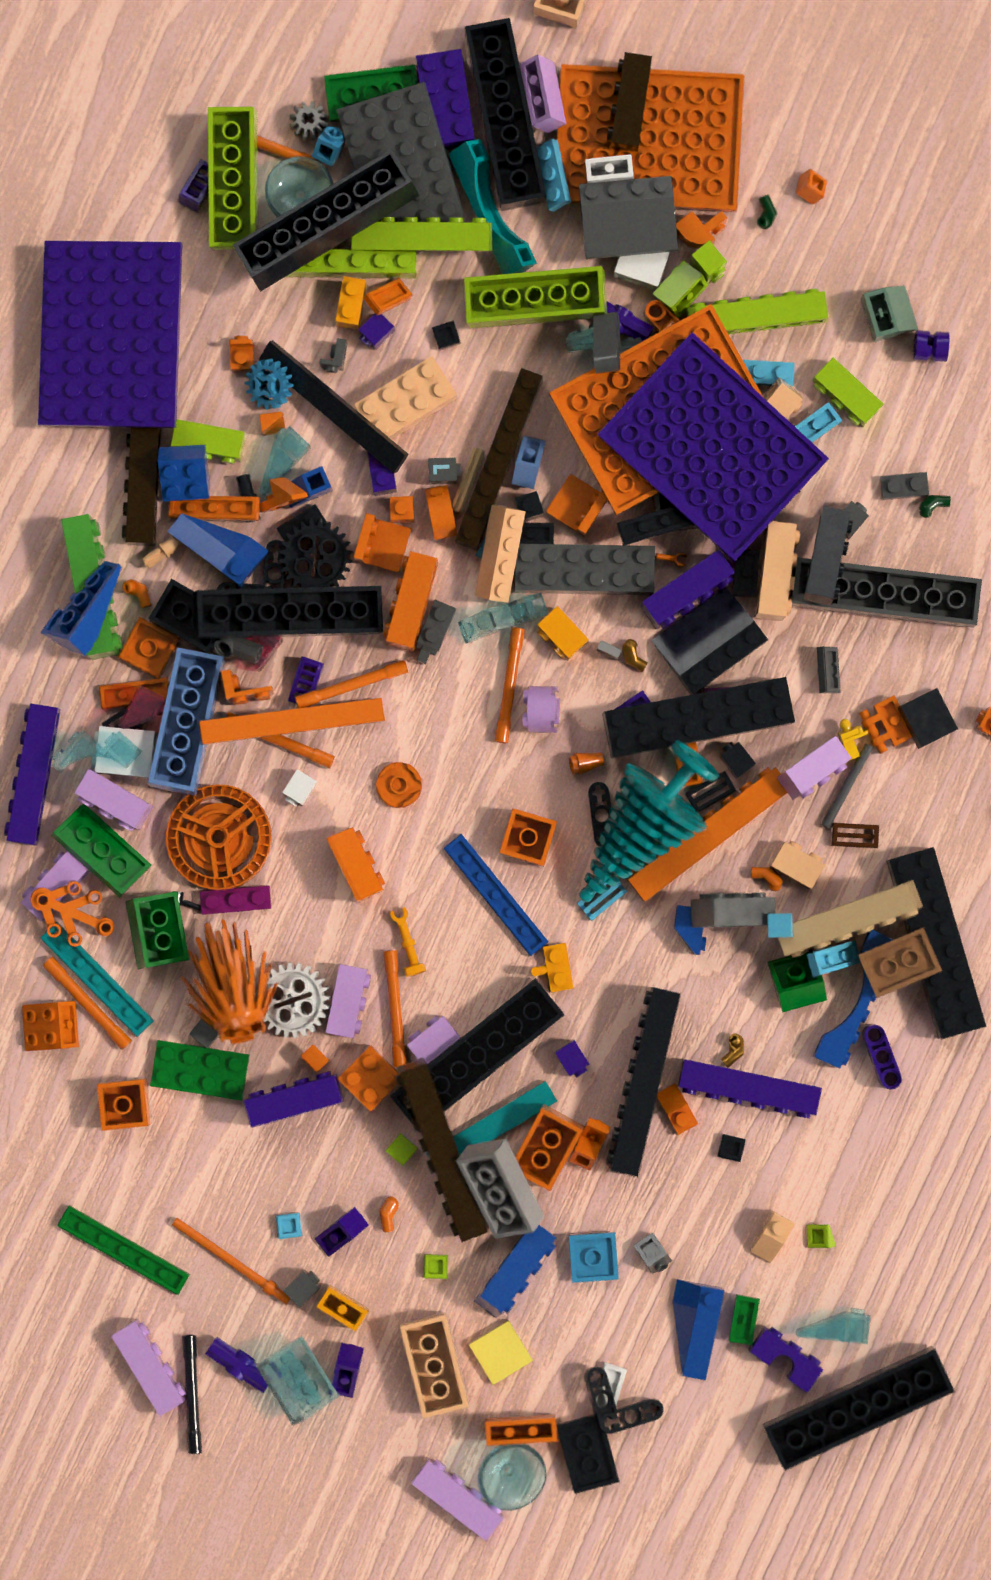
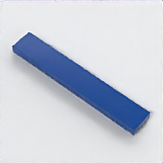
[444,834,549,956]

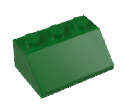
[125,891,190,970]

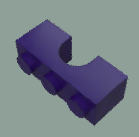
[748,1327,823,1393]

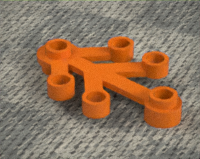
[30,880,114,947]

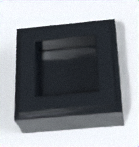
[432,320,461,350]
[717,1134,746,1162]

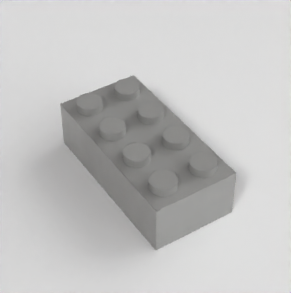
[456,1138,544,1239]

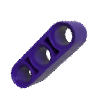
[862,1024,902,1089]

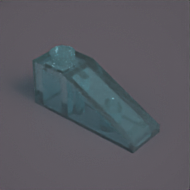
[259,426,311,498]
[796,1308,870,1344]

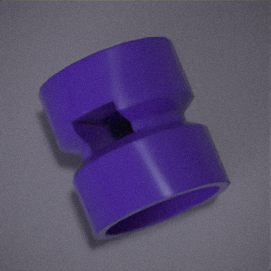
[913,330,950,362]

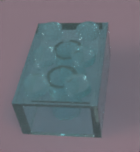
[256,1336,339,1426]

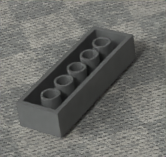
[515,544,655,595]

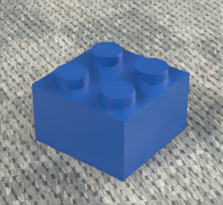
[158,445,210,501]

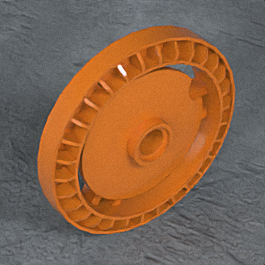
[166,784,272,891]

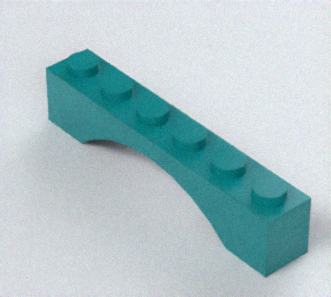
[448,139,537,274]

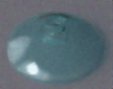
[265,156,333,218]
[477,1444,546,1510]

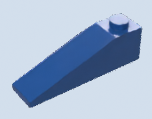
[167,513,269,588]
[41,561,122,656]
[673,1279,724,1381]

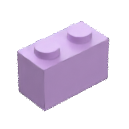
[407,1015,461,1064]

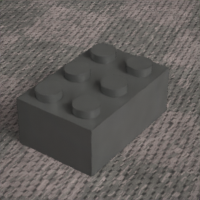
[691,893,775,928]

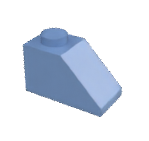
[511,436,546,489]

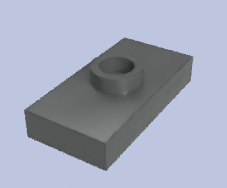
[817,646,841,694]

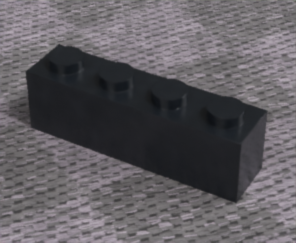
[803,506,853,606]

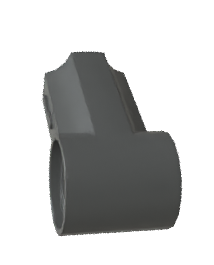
[213,638,264,664]

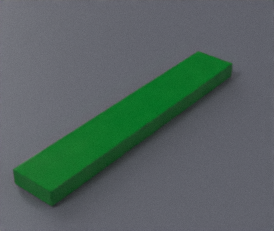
[57,1205,190,1295]

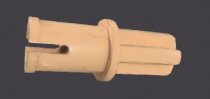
[142,536,184,568]

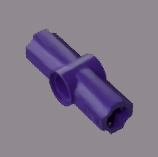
[607,301,654,343]
[205,1337,275,1393]

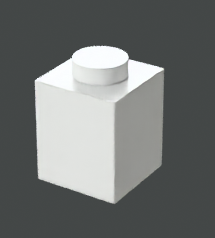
[282,769,318,807]

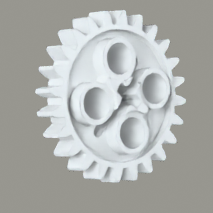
[256,962,331,1038]

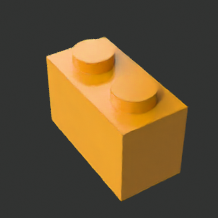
[335,276,367,330]
[537,606,589,660]
[317,1284,370,1332]

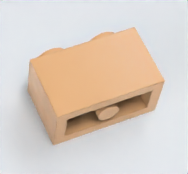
[770,840,825,890]

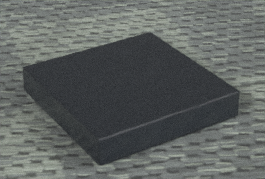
[898,688,958,749]

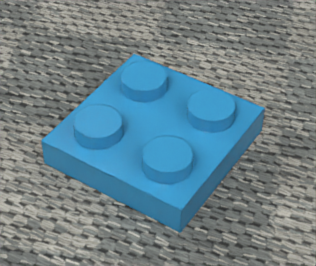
[569,1232,619,1283]

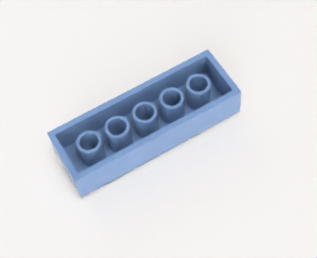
[148,647,225,796]

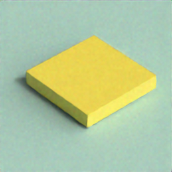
[469,1320,533,1385]

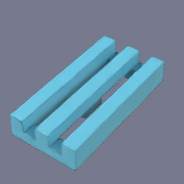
[577,882,627,921]

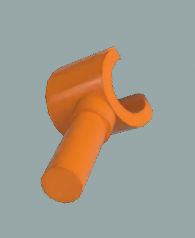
[655,552,687,568]

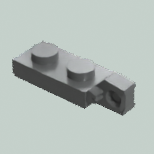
[416,600,456,665]

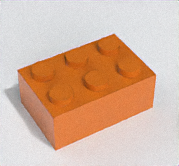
[515,1104,584,1191]

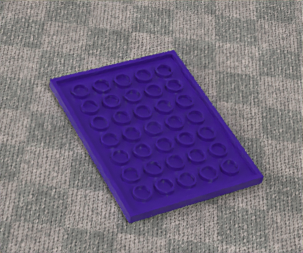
[38,241,183,428]
[597,332,829,562]

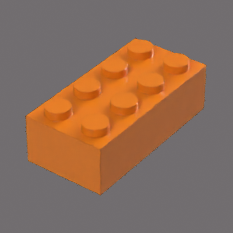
[383,551,438,652]

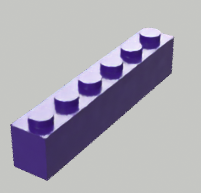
[4,703,61,846]
[678,1059,822,1119]

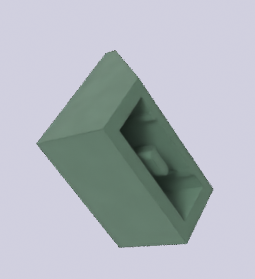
[861,286,918,343]

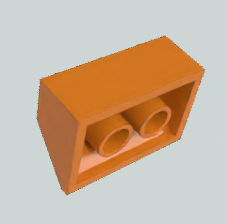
[326,827,385,902]

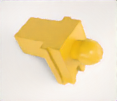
[837,719,869,760]

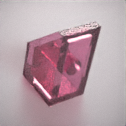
[118,685,166,729]

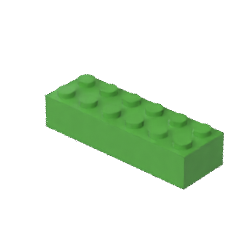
[61,514,123,660]

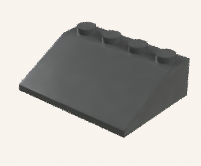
[579,176,678,259]

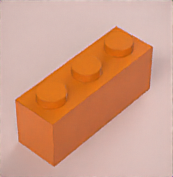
[485,1414,557,1446]

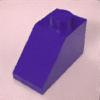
[367,451,397,496]
[314,1207,369,1257]
[330,1343,364,1398]

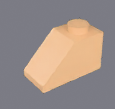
[763,378,803,418]
[750,1210,795,1263]

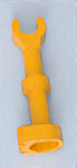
[390,907,426,977]

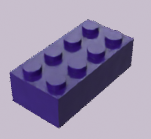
[416,49,475,150]
[640,550,735,629]
[244,1071,344,1128]

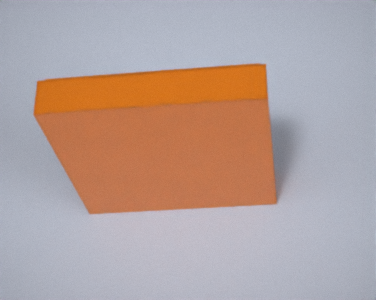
[118,617,181,679]

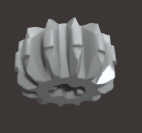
[289,101,328,141]

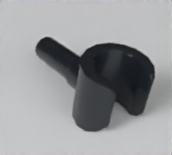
[172,891,201,911]

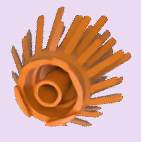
[180,919,278,1044]

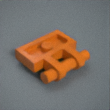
[859,695,912,754]

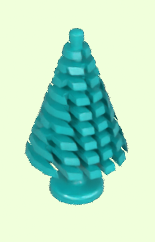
[579,740,720,902]

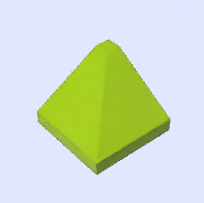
[807,1224,835,1248]

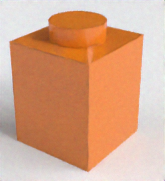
[390,496,414,524]

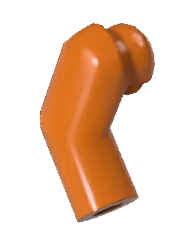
[122,579,152,608]
[751,867,783,891]
[380,1196,399,1232]

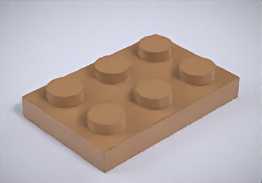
[858,928,942,998]

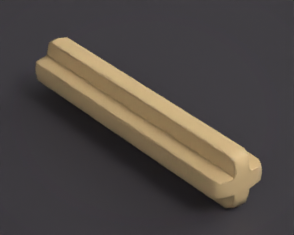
[452,447,485,514]

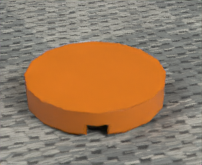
[376,762,422,808]

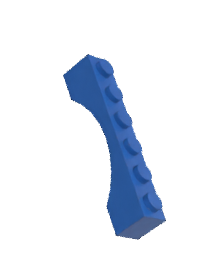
[813,930,894,1068]

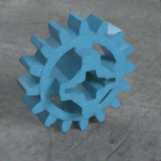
[245,359,293,410]

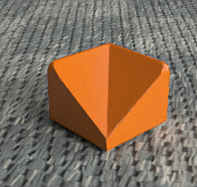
[796,169,827,204]
[260,411,286,436]
[301,1045,330,1072]

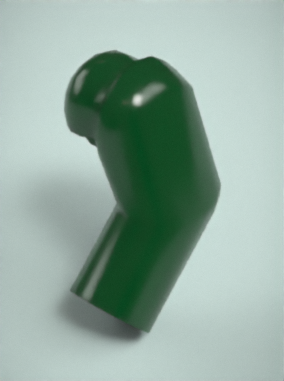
[757,195,777,229]
[919,495,951,518]

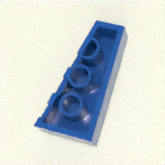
[474,1225,556,1318]

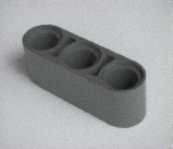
[593,312,620,374]

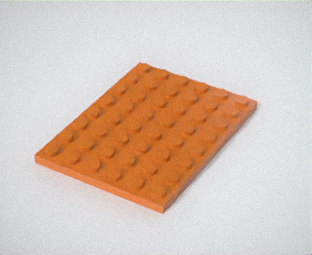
[557,64,744,212]
[549,304,763,516]

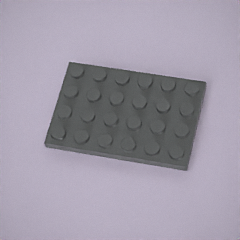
[337,82,465,222]

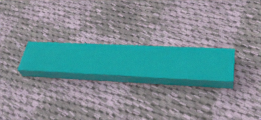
[40,922,155,1037]
[426,1081,557,1159]

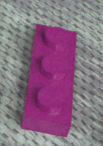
[200,886,272,915]

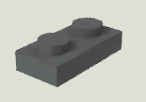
[880,472,929,500]

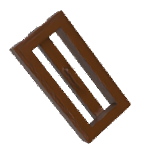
[831,823,879,849]

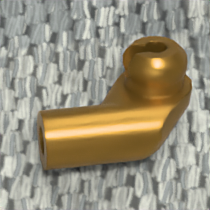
[622,639,648,672]
[721,1033,744,1068]

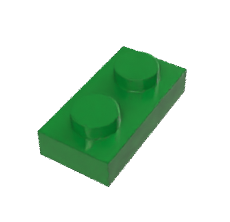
[728,1294,760,1345]

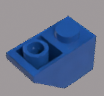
[289,466,333,509]
[674,905,708,955]

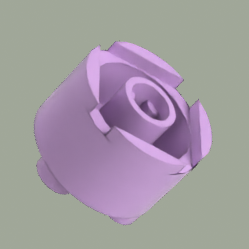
[523,686,560,733]

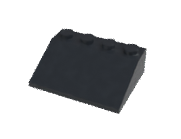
[651,587,768,695]

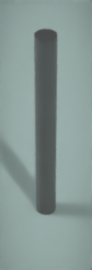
[821,743,873,829]

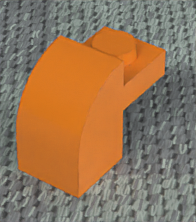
[676,211,727,249]
[425,485,457,540]
[569,1118,611,1170]

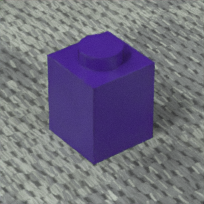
[358,314,395,350]
[555,1040,589,1077]

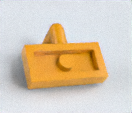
[531,943,574,993]

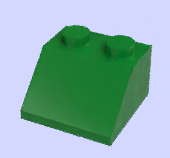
[768,950,827,1012]

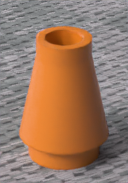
[569,752,604,775]

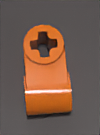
[644,300,680,333]

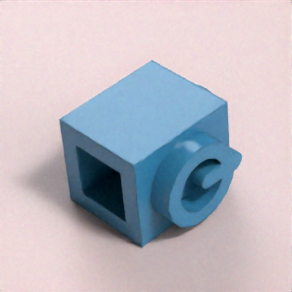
[311,126,346,166]

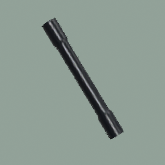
[182,1335,202,1454]

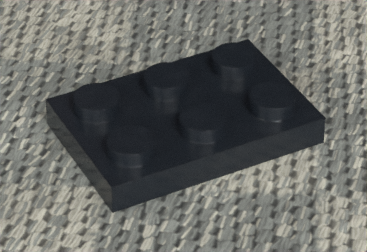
[556,1414,619,1494]

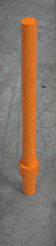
[172,1218,290,1305]

